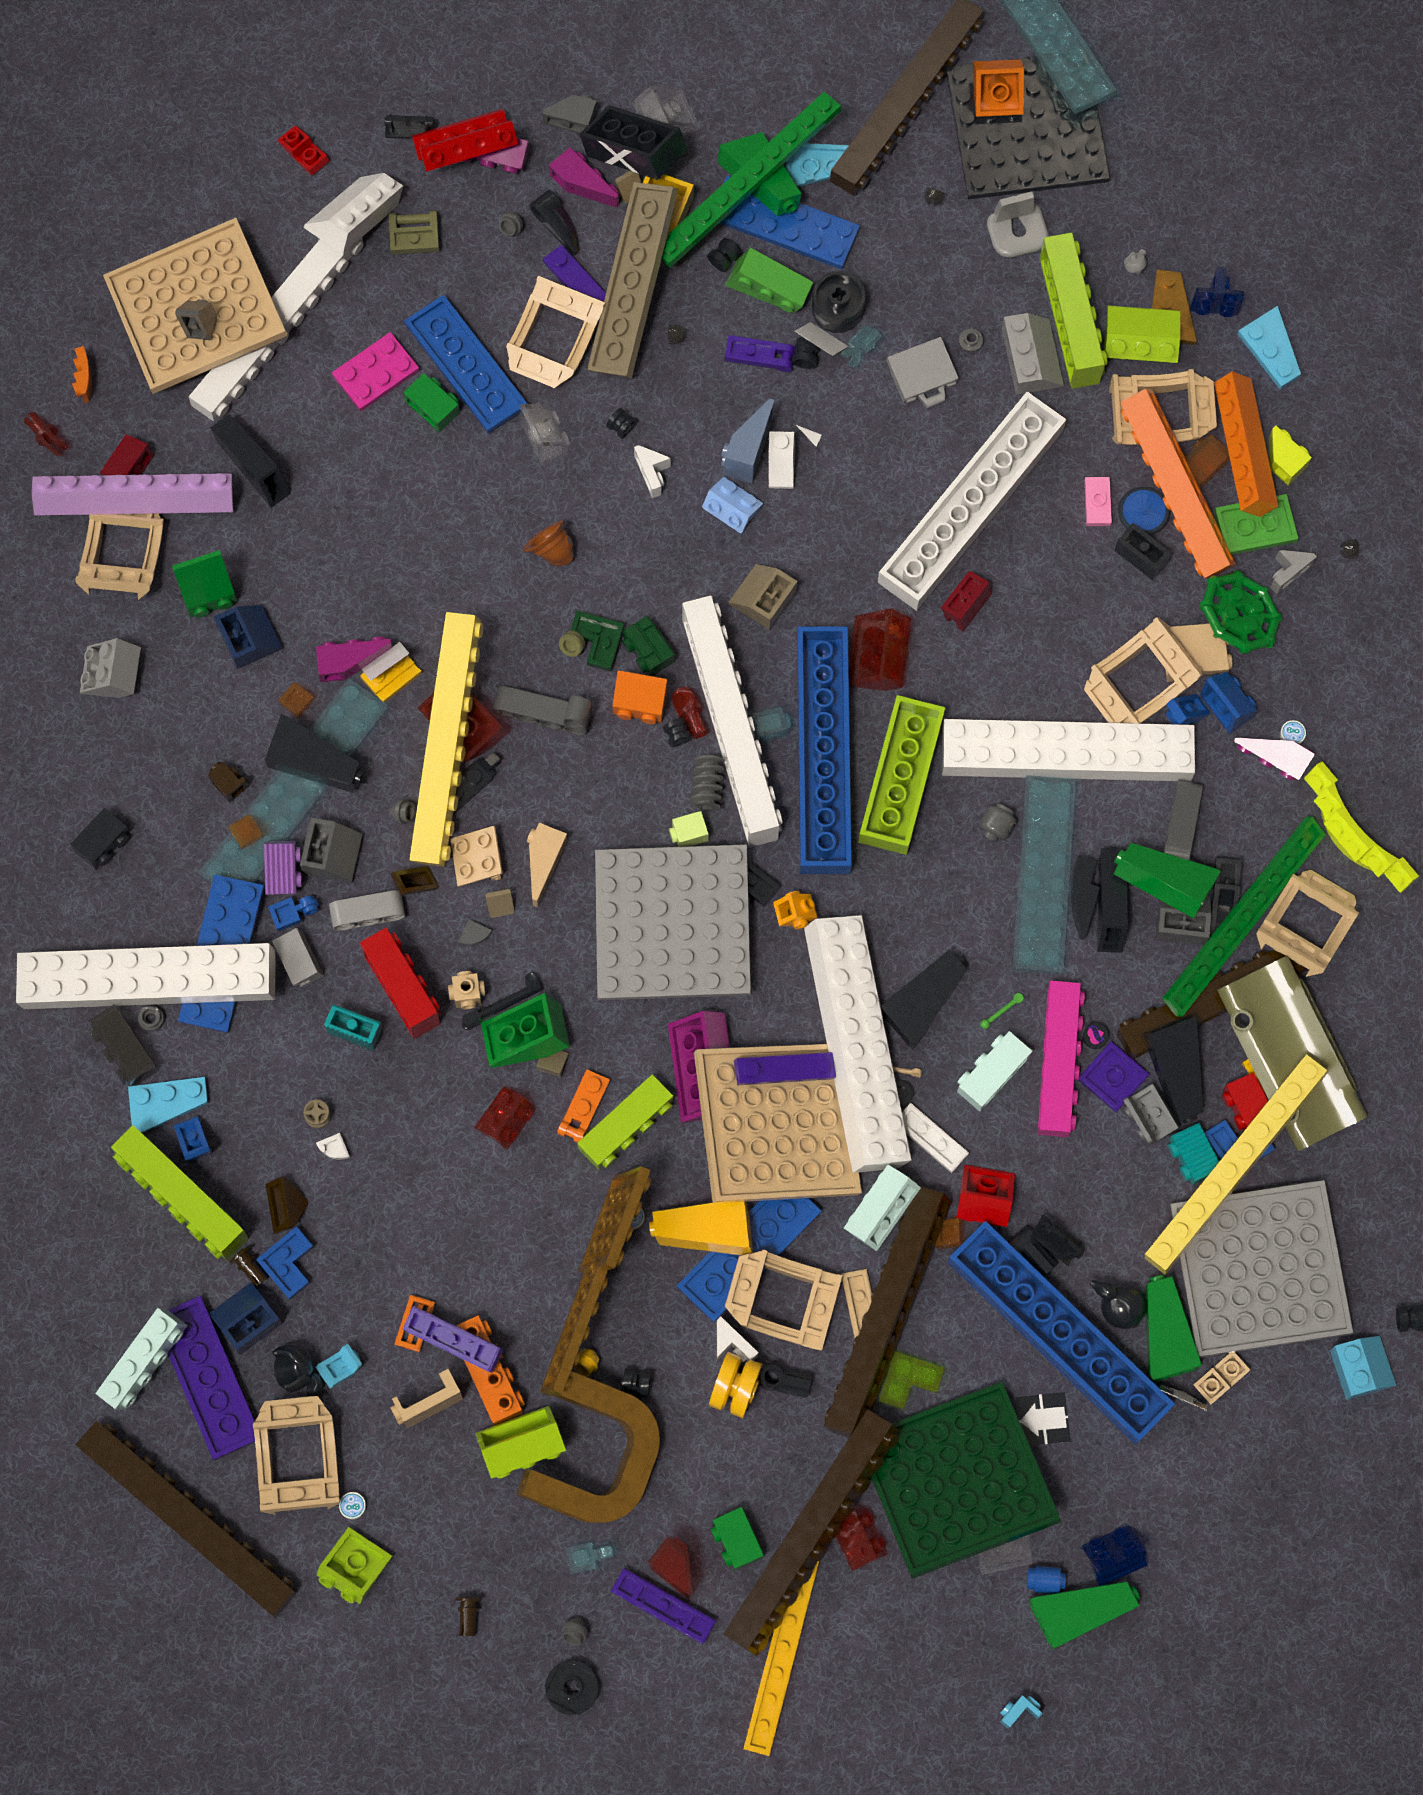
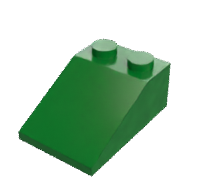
[172,550,237,618]
[481,993,570,1068]

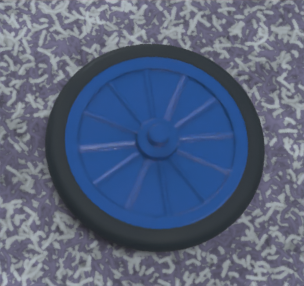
[1118,487,1170,535]

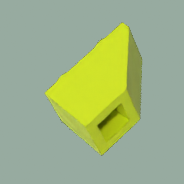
[1269,426,1312,486]

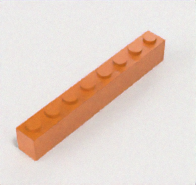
[1120,389,1236,578]

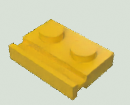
[360,655,422,704]

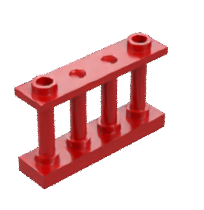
[412,109,518,172]

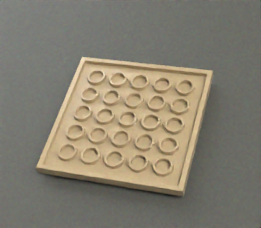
[103,218,288,394]
[694,1044,862,1203]

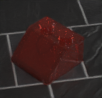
[648,1537,693,1600]

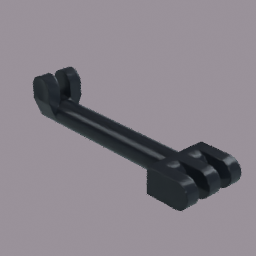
[462,973,542,1031]

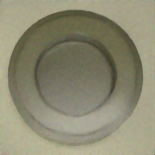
[559,631,585,657]

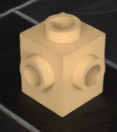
[448,971,485,1010]

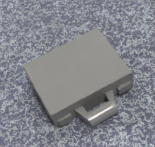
[886,337,959,408]

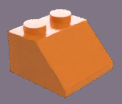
[973,59,1024,117]
[613,670,667,724]

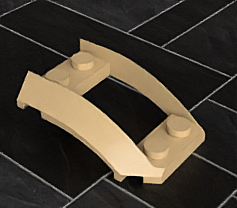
[506,276,605,388]
[1109,369,1217,445]
[75,513,164,600]
[1084,617,1203,724]
[1256,870,1359,976]
[725,1250,842,1351]
[253,1396,340,1515]

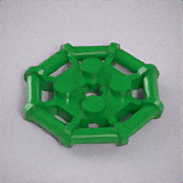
[1199,570,1282,654]

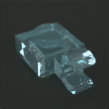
[841,326,882,368]
[566,1542,614,1575]

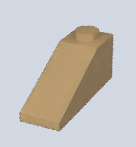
[527,823,568,907]

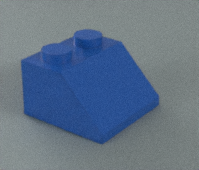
[1200,672,1257,734]

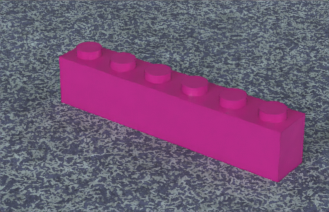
[1037,981,1085,1137]

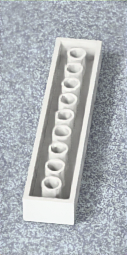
[878,392,1066,611]
[682,596,782,848]
[942,719,1195,782]
[804,915,911,1173]
[16,943,275,1009]

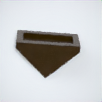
[391,866,439,896]
[265,1177,308,1234]

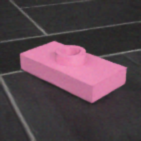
[1084,477,1112,526]

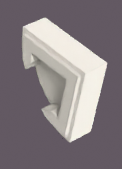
[316,1133,350,1160]

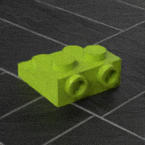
[316,1527,392,1604]

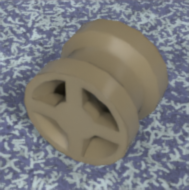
[303,1099,331,1129]

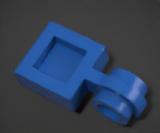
[268,895,319,932]

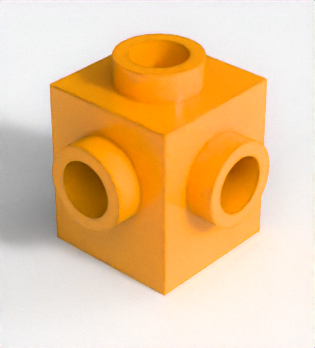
[773,891,817,929]

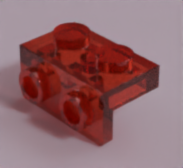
[474,1086,536,1150]
[836,1507,888,1571]

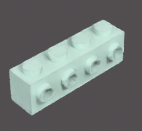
[95,1308,187,1411]

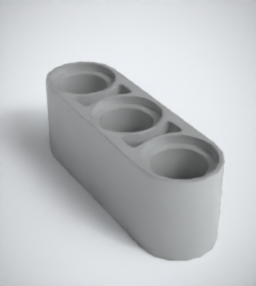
[329,891,405,931]

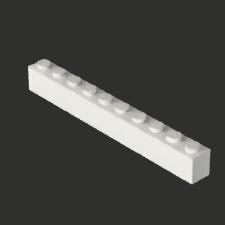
[189,238,363,422]

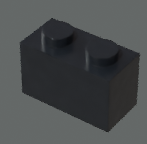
[1114,523,1171,581]
[70,808,130,870]

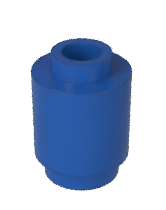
[1027,1566,1066,1594]

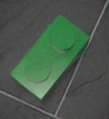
[403,373,460,433]
[710,1507,764,1571]

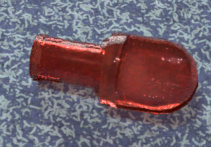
[24,412,67,456]
[672,687,708,739]

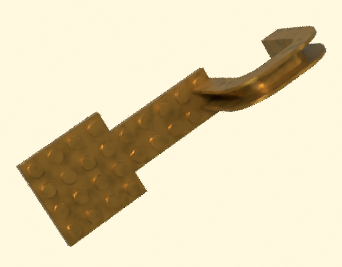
[516,1166,660,1523]

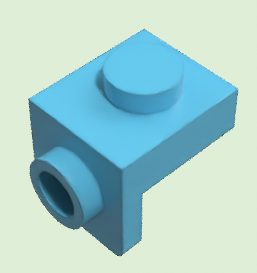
[316,1344,362,1389]
[1000,1695,1043,1729]

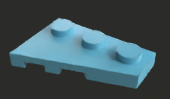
[128,1077,208,1133]

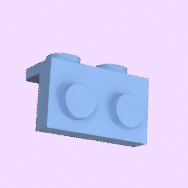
[702,477,763,533]

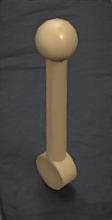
[892,1066,922,1077]

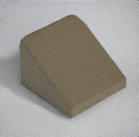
[615,171,641,203]
[485,889,514,918]
[536,1051,569,1077]

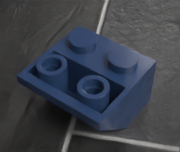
[214,605,282,669]
[209,1283,282,1355]

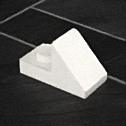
[634,445,671,498]
[717,1317,758,1362]

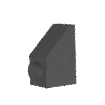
[542,95,597,134]
[175,299,217,340]

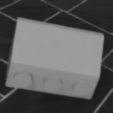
[1002,313,1064,394]

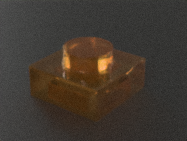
[278,682,314,718]
[228,814,263,850]
[935,1218,963,1250]

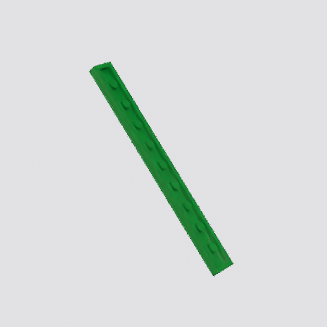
[661,92,842,268]
[1162,817,1326,1017]

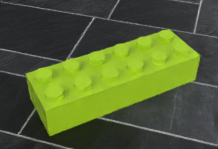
[1039,233,1107,389]
[858,695,945,855]
[111,1125,249,1261]

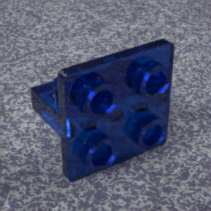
[1190,266,1244,317]
[1082,1526,1148,1586]

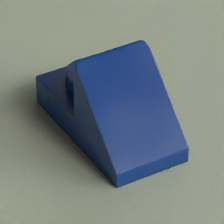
[1166,694,1211,725]
[174,1116,212,1163]

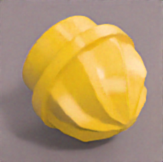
[573,1349,599,1376]

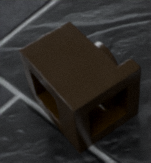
[207,761,248,803]

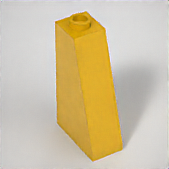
[649,1202,753,1255]

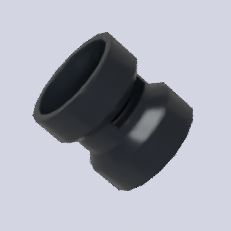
[707,238,741,272]
[792,337,819,369]
[1396,1305,1423,1332]
[621,1368,651,1398]

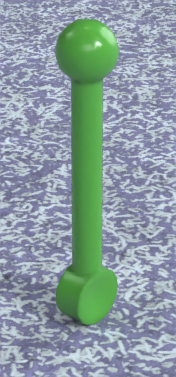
[980,993,1024,1029]

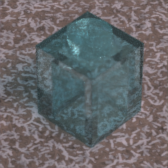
[752,706,791,743]

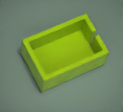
[475,1406,566,1479]

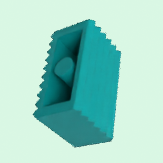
[324,1004,383,1051]
[1168,1123,1219,1186]

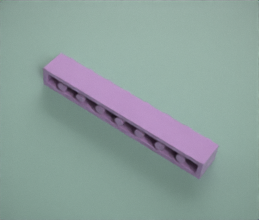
[32,473,233,515]

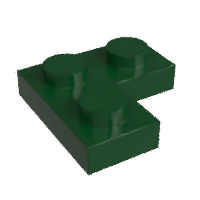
[570,611,624,672]

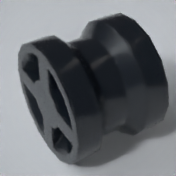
[606,408,637,439]
[663,718,693,747]

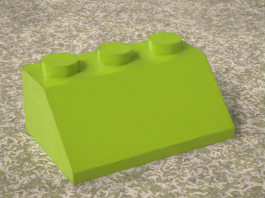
[1103,305,1181,363]

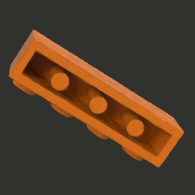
[456,1315,525,1426]

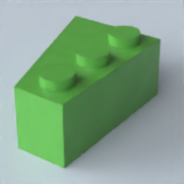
[725,247,813,313]

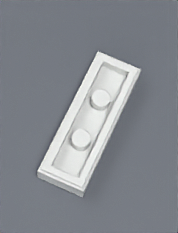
[902,1103,969,1173]

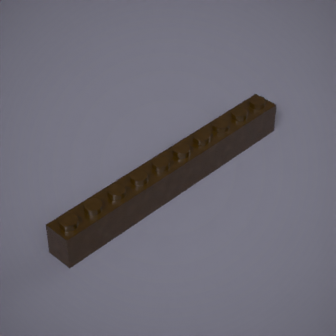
[830,0,984,196]
[824,1187,952,1438]
[723,1410,901,1657]
[75,1421,296,1618]

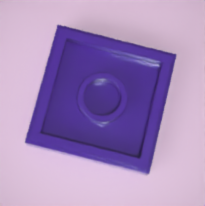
[1078,1042,1150,1113]

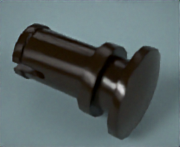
[229,1246,268,1288]
[455,1595,482,1636]

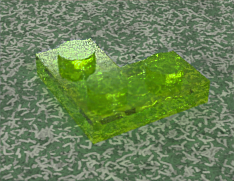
[878,1351,944,1410]

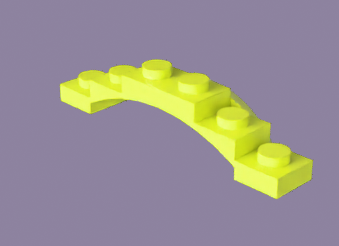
[1304,762,1419,893]

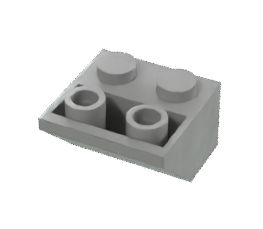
[80,638,141,698]

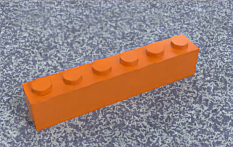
[1214,371,1278,517]

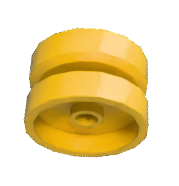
[709,1352,762,1418]

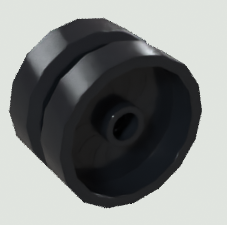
[812,271,865,333]

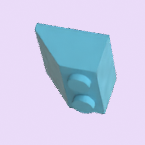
[1330,1336,1396,1400]

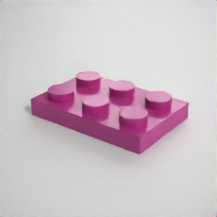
[332,332,419,412]

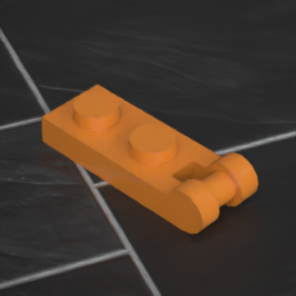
[557,1070,610,1143]

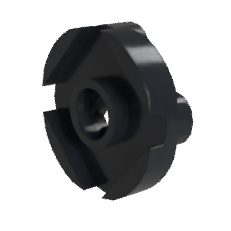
[545,1661,599,1716]

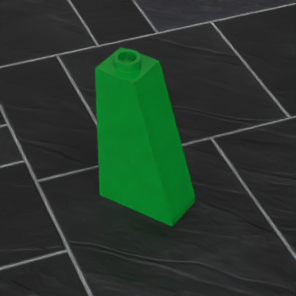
[717,132,801,216]
[1114,843,1221,918]
[1145,1275,1202,1383]
[1028,1582,1140,1650]

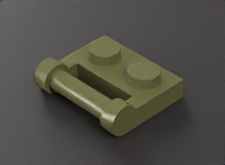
[389,210,439,254]

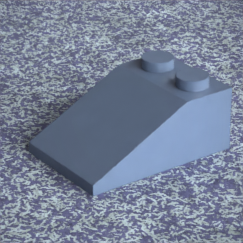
[721,399,774,483]

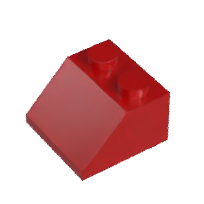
[956,1164,1015,1227]

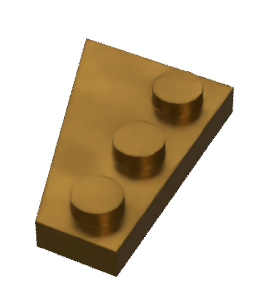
[1152,269,1197,345]

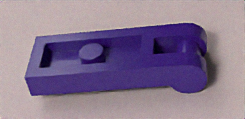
[725,335,795,372]

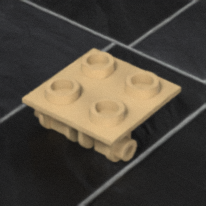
[451,826,503,887]

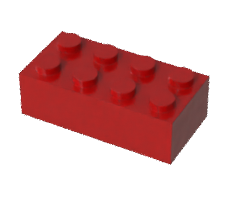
[359,928,441,1039]

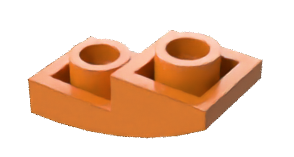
[72,346,92,403]

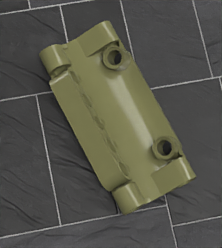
[1217,956,1368,1151]

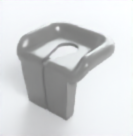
[987,192,1049,258]

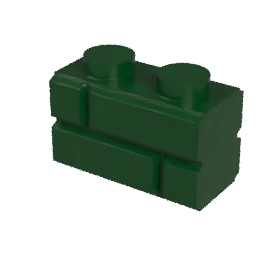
[622,616,675,676]

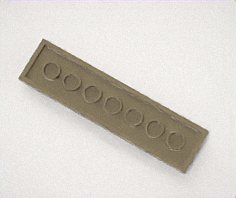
[587,182,678,379]

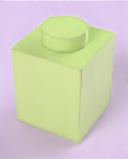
[669,811,708,847]

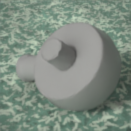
[1124,249,1147,274]

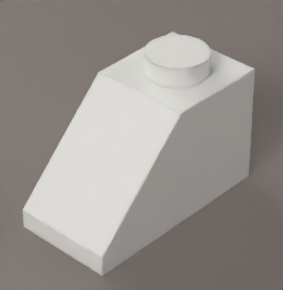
[769,432,795,489]

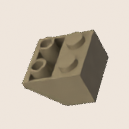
[728,564,798,630]

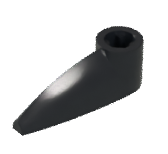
[529,190,579,255]

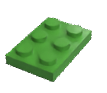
[1214,494,1298,555]

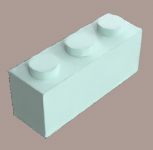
[957,1031,1032,1112]
[844,1165,921,1251]

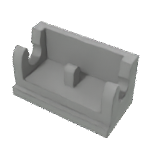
[272,928,324,987]

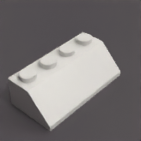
[304,173,403,254]

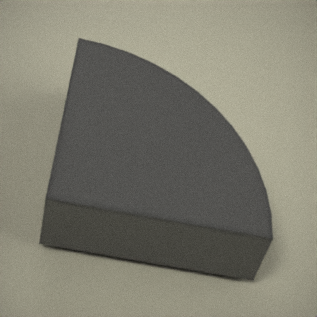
[458,920,492,946]

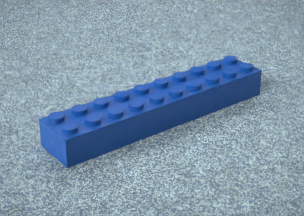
[797,627,851,874]
[947,1221,1175,1445]

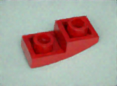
[278,125,329,176]

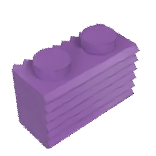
[264,841,302,895]

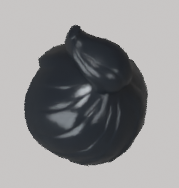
[1090,1280,1146,1329]
[272,1345,324,1397]

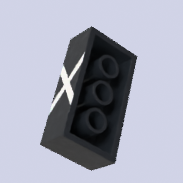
[579,105,687,180]

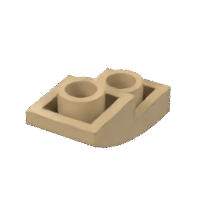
[1194,1352,1251,1404]

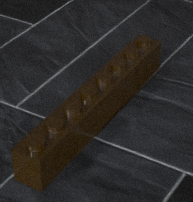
[1116,950,1308,1060]

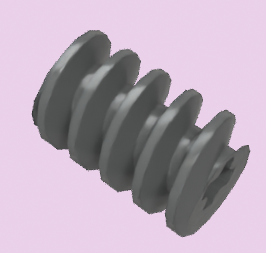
[690,755,725,811]

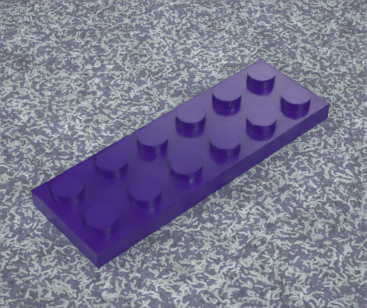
[168,1296,255,1461]

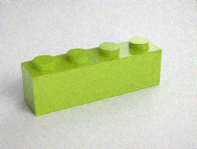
[577,1074,673,1170]

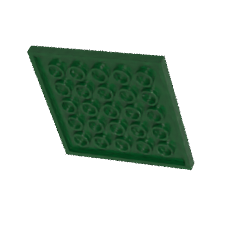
[871,1382,1061,1579]

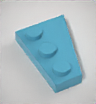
[786,143,849,187]
[1238,306,1301,390]

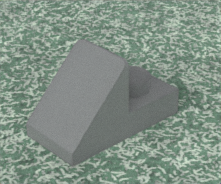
[1270,550,1317,594]

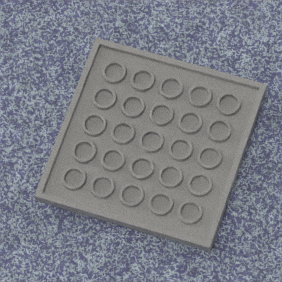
[595,845,751,1000]
[1170,1180,1353,1358]

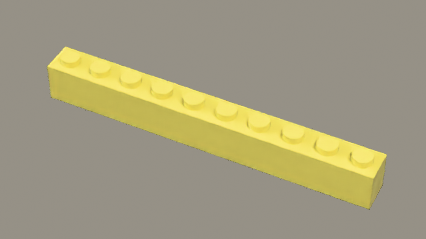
[410,612,483,867]
[1145,1054,1327,1275]

